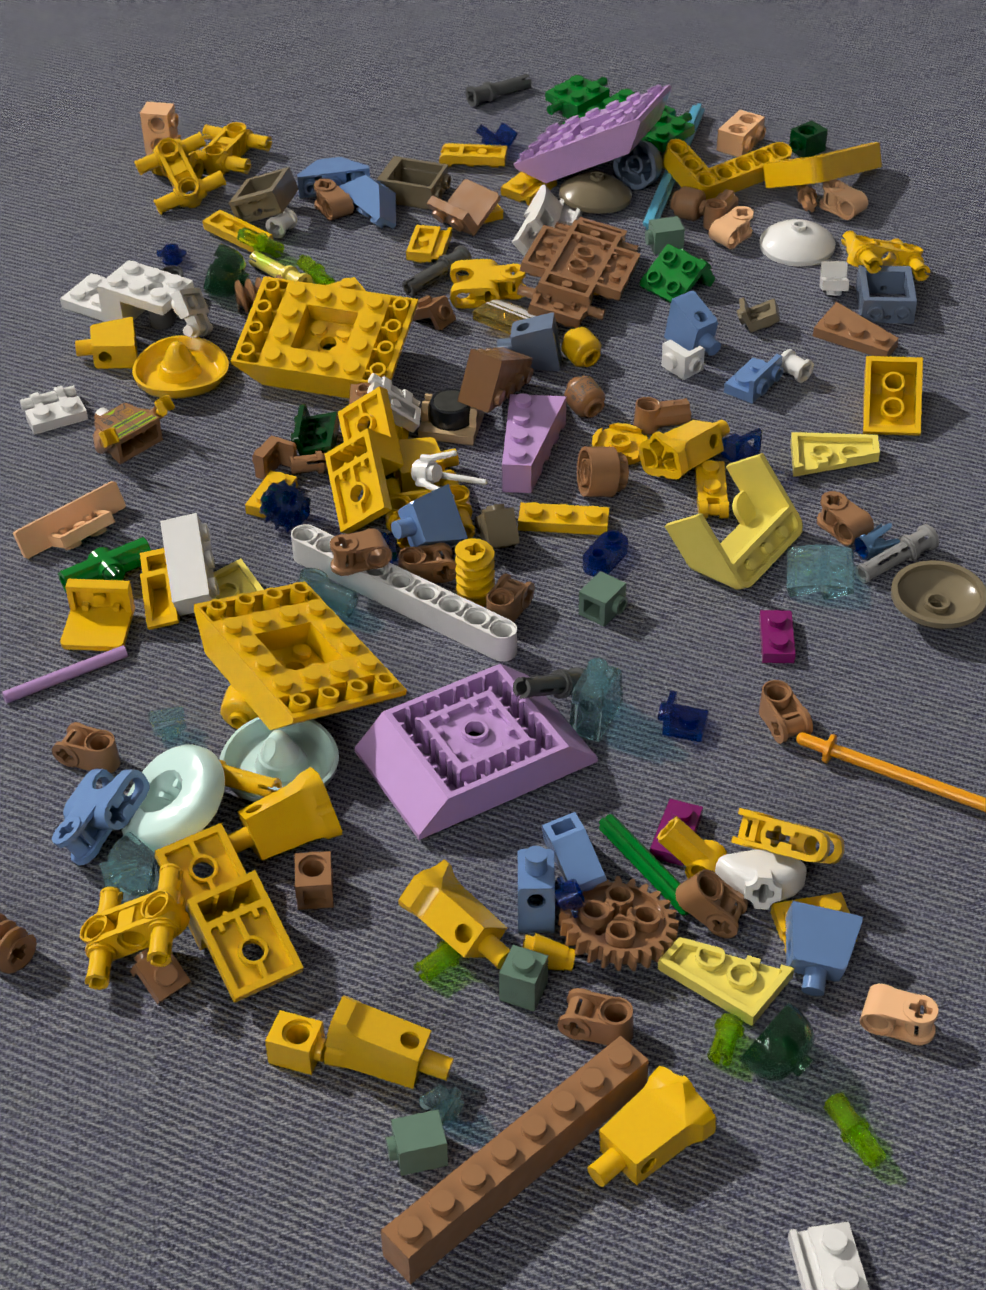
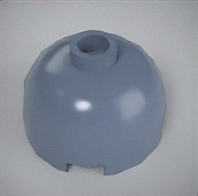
[613,140,663,190]

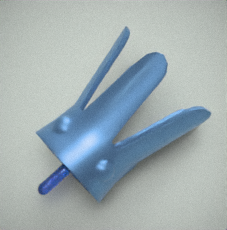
[853,523,900,560]

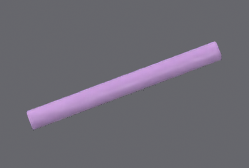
[2,645,128,704]

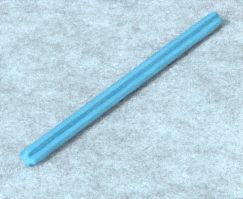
[643,103,705,230]

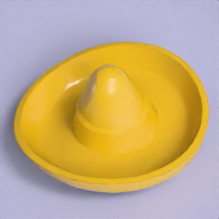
[132,335,229,399]

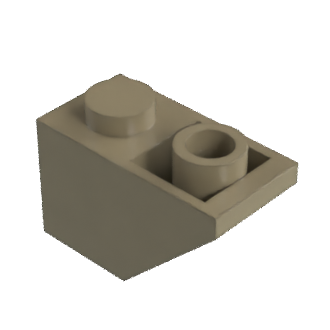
[474,504,520,549]

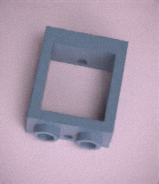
[856,265,917,324]

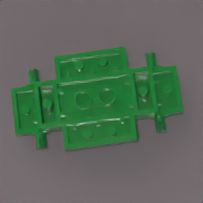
[545,75,695,152]

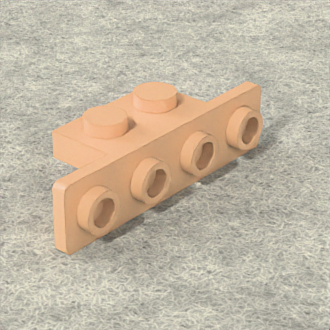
[13,481,126,559]

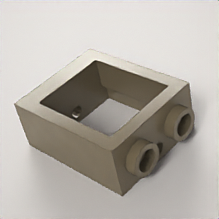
[377,156,451,210]
[229,167,299,223]

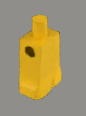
[638,420,730,480]
[227,767,342,860]
[398,859,510,969]
[324,995,454,1089]
[587,1066,716,1187]

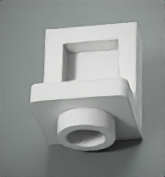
[820,261,849,296]
[661,339,705,380]

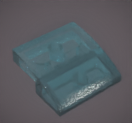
[787,545,854,600]

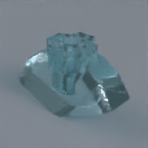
[99,832,159,903]

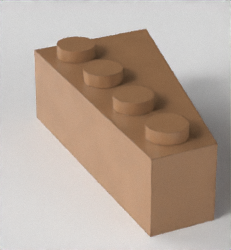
[458,347,534,413]

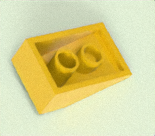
[863,356,923,436]

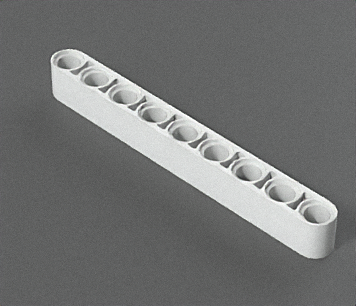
[291,524,517,662]

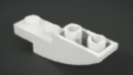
[512,184,562,257]

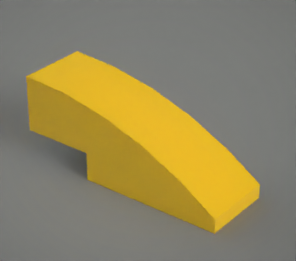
[140,548,180,630]

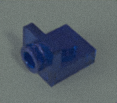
[658,690,709,742]

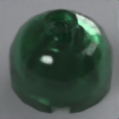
[203,243,250,298]
[739,1003,814,1081]

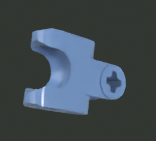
[52,769,150,866]

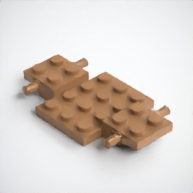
[517,217,641,328]

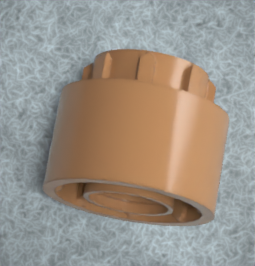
[577,446,629,497]

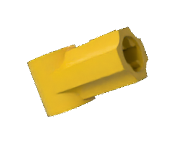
[657,816,728,879]

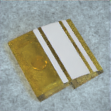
[473,299,535,335]

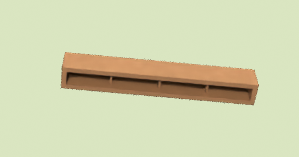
[381,1036,649,1284]

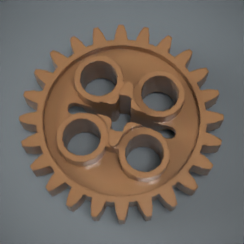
[558,876,679,971]

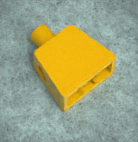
[75,317,138,369]
[393,437,459,493]

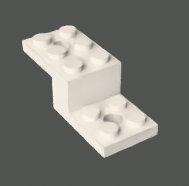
[60,260,194,322]

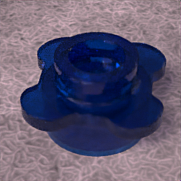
[156,244,187,266]
[555,876,586,918]

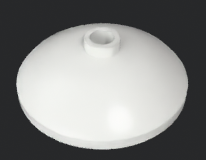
[759,219,836,266]

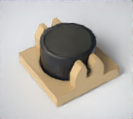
[418,389,485,445]

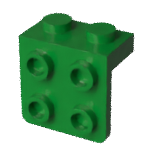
[639,244,716,303]

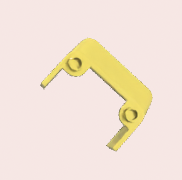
[664,453,803,590]

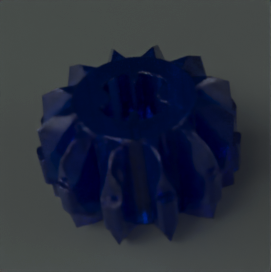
[260,479,311,532]

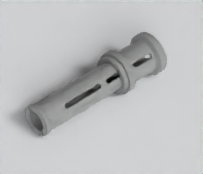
[855,524,939,583]

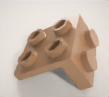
[427,179,501,236]

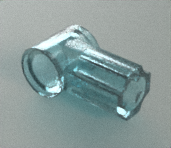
[298,568,359,618]

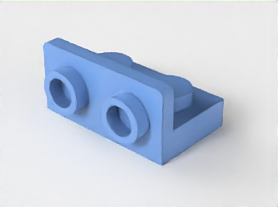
[724,354,784,404]

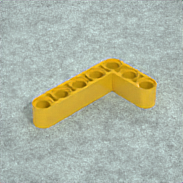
[662,139,792,200]
[763,142,882,188]

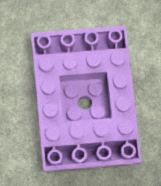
[514,84,672,183]
[355,664,598,840]

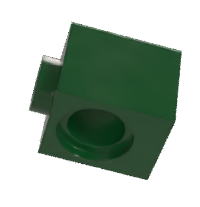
[789,120,828,158]

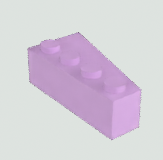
[502,394,566,493]

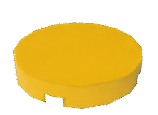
[592,423,648,465]

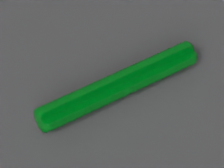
[599,814,689,916]

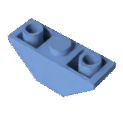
[297,157,370,198]
[340,174,396,229]
[542,812,607,894]

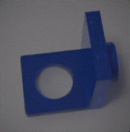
[720,428,762,463]

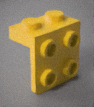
[60,579,135,651]

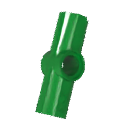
[58,537,151,594]

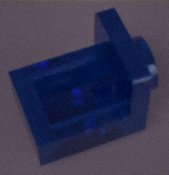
[476,123,518,150]

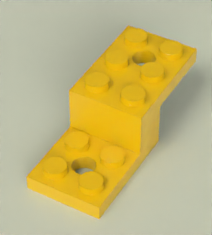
[325,386,404,534]
[154,823,304,1003]

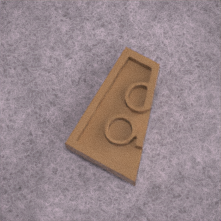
[813,302,899,356]

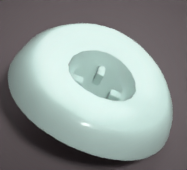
[220,717,339,802]
[121,744,225,853]

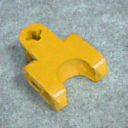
[450,259,526,309]
[731,808,845,864]

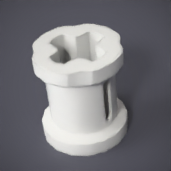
[266,207,298,239]
[782,349,814,383]

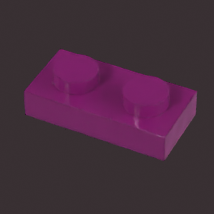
[759,610,796,664]
[650,799,703,866]

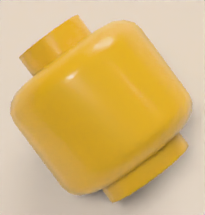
[561,327,601,367]
[220,685,258,729]

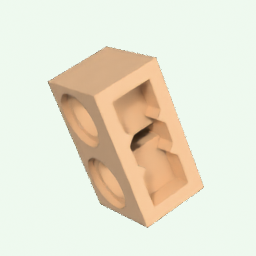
[140,102,181,156]
[717,110,766,157]

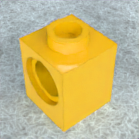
[265,1010,326,1075]

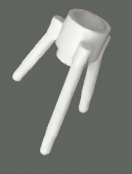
[411,450,488,498]

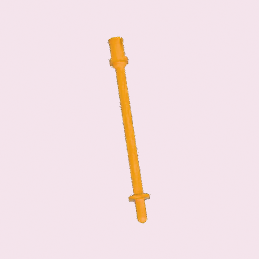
[796,732,986,812]

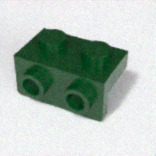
[291,404,340,456]

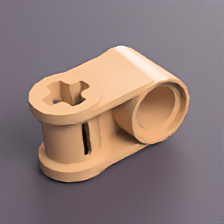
[819,179,868,220]
[708,206,754,249]
[860,984,938,1046]

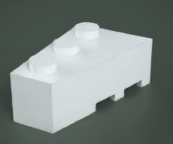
[160,513,219,616]

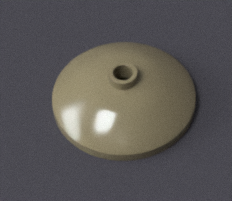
[559,171,632,214]
[891,560,986,629]

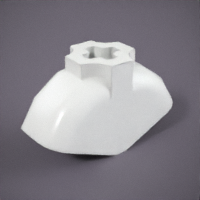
[715,849,807,910]

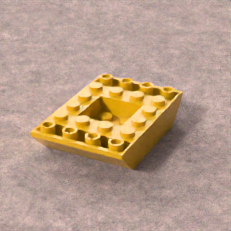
[230,276,419,399]
[194,581,407,730]

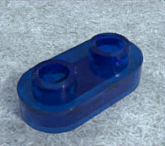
[582,530,628,577]

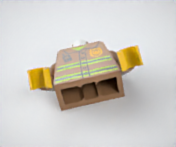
[93,395,176,464]

